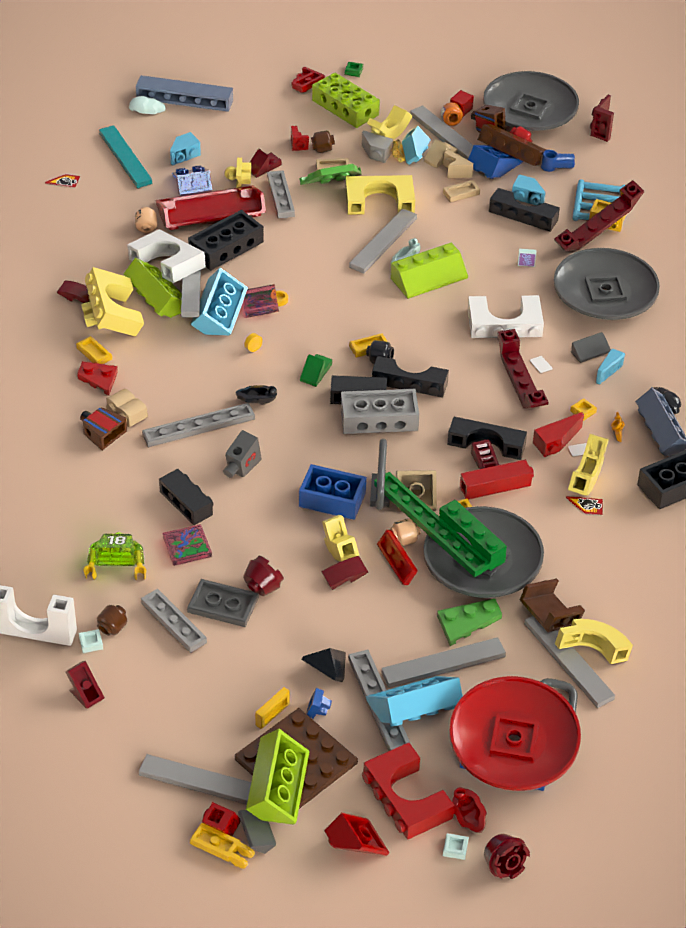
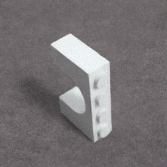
[127,229,205,283]
[467,295,544,338]
[0,585,77,646]

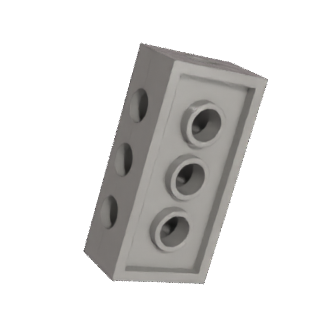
[341,389,419,434]

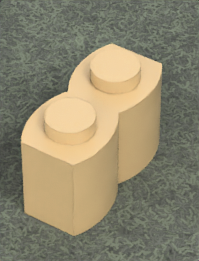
[106,388,148,427]

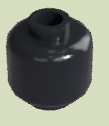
[366,340,394,364]

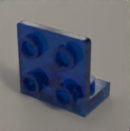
[172,165,213,195]

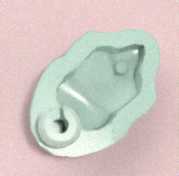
[129,96,166,114]
[391,238,421,262]

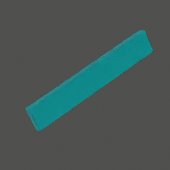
[99,125,153,188]

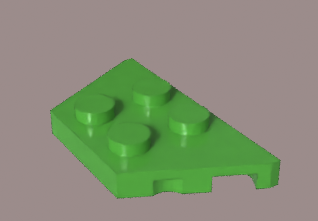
[299,164,362,185]

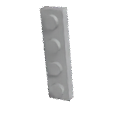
[267,170,295,218]
[141,589,207,653]

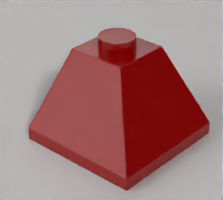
[324,812,390,856]

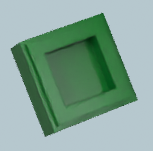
[345,62,363,77]

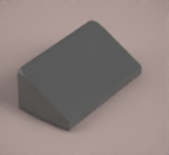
[571,332,611,363]
[238,810,276,854]

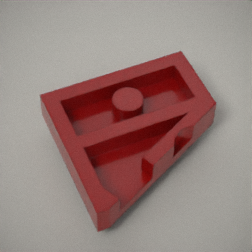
[291,67,325,93]
[77,361,118,395]

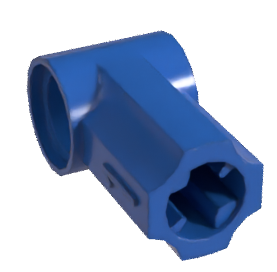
[541,150,575,172]

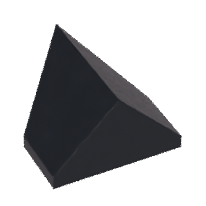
[301,648,346,682]

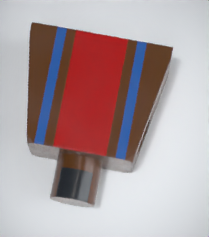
[471,105,506,133]
[80,407,127,451]

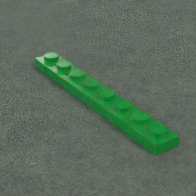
[374,472,491,577]

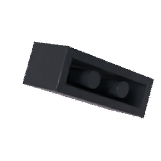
[330,375,387,404]
[159,469,214,525]

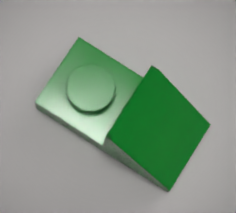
[300,354,332,387]

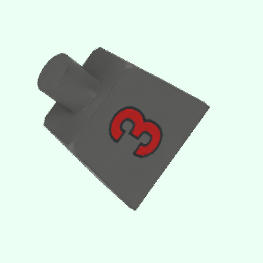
[223,430,262,478]

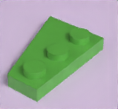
[437,599,502,646]

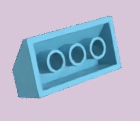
[191,268,248,336]
[366,676,463,726]

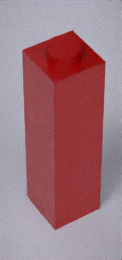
[460,459,534,500]

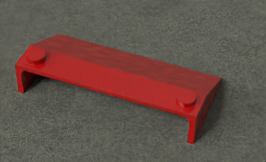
[156,185,266,230]

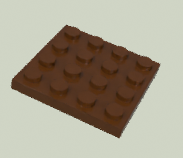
[235,708,358,809]

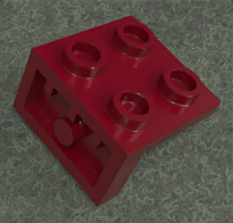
[590,94,614,142]

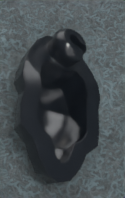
[235,385,277,405]
[652,387,682,414]

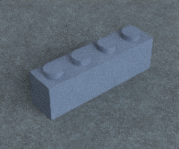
[635,387,686,456]

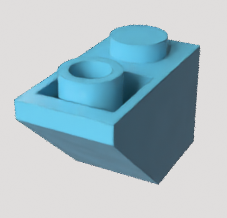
[402,126,431,165]
[170,132,201,166]
[512,175,546,205]

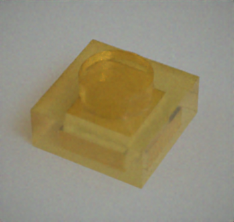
[391,139,406,163]

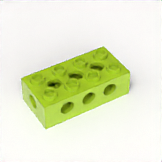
[312,72,380,128]

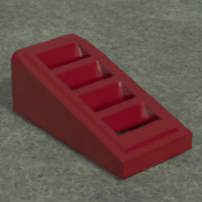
[471,440,499,469]

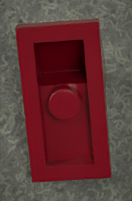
[249,149,282,178]
[65,661,105,709]

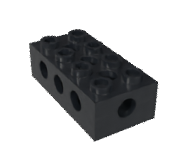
[188,210,264,271]

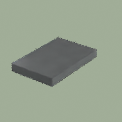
[187,579,259,627]

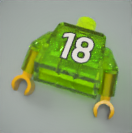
[83,532,146,580]

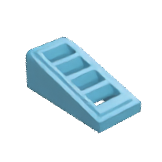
[596,348,625,384]

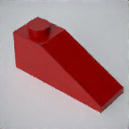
[533,412,584,457]

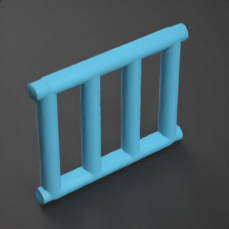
[573,179,625,221]

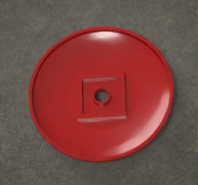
[449,676,581,791]

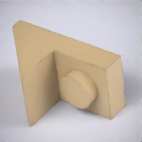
[424,139,458,168]
[443,150,474,178]

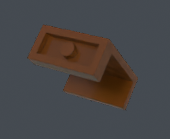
[519,578,585,632]

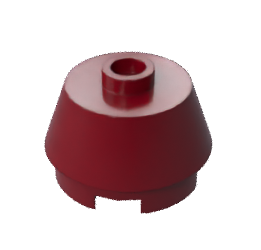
[243,556,284,596]
[484,834,530,879]

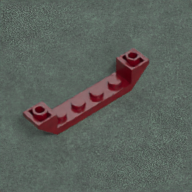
[554,180,644,251]
[497,329,549,408]

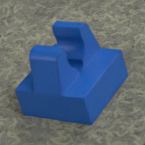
[306,688,332,719]

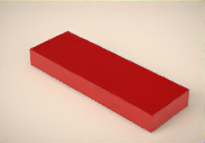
[377,529,418,585]

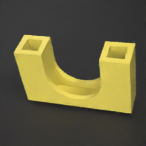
[345,175,415,215]
[85,267,144,336]

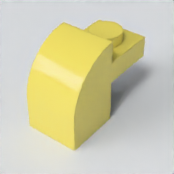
[322,515,359,562]

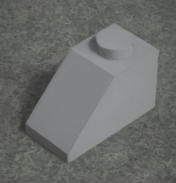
[362,130,393,163]

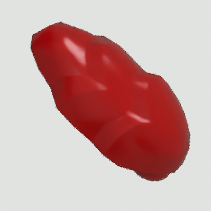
[452,787,487,833]

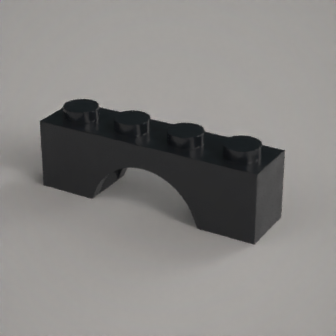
[489,188,560,232]
[372,356,449,398]
[447,416,527,460]

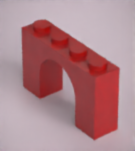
[362,742,455,840]

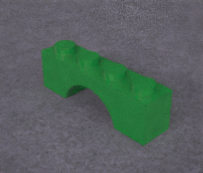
[439,499,507,571]

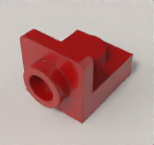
[290,126,309,151]

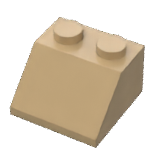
[396,470,437,510]

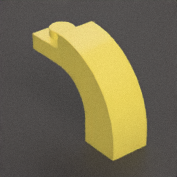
[367,105,412,140]
[568,434,609,496]
[555,619,633,664]

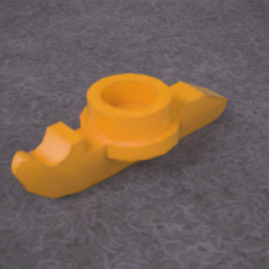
[611,412,625,442]

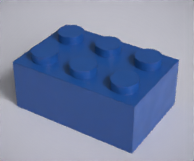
[299,464,367,520]

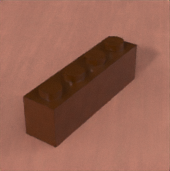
[477,124,546,166]

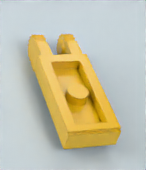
[190,823,255,869]

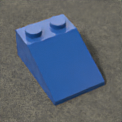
[468,145,524,179]

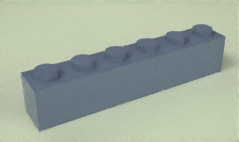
[136,75,233,112]

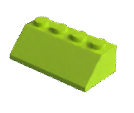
[390,242,468,299]
[124,257,182,318]
[246,729,309,825]

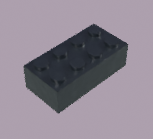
[637,450,686,510]

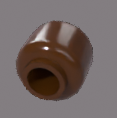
[311,130,335,153]
[97,605,127,636]

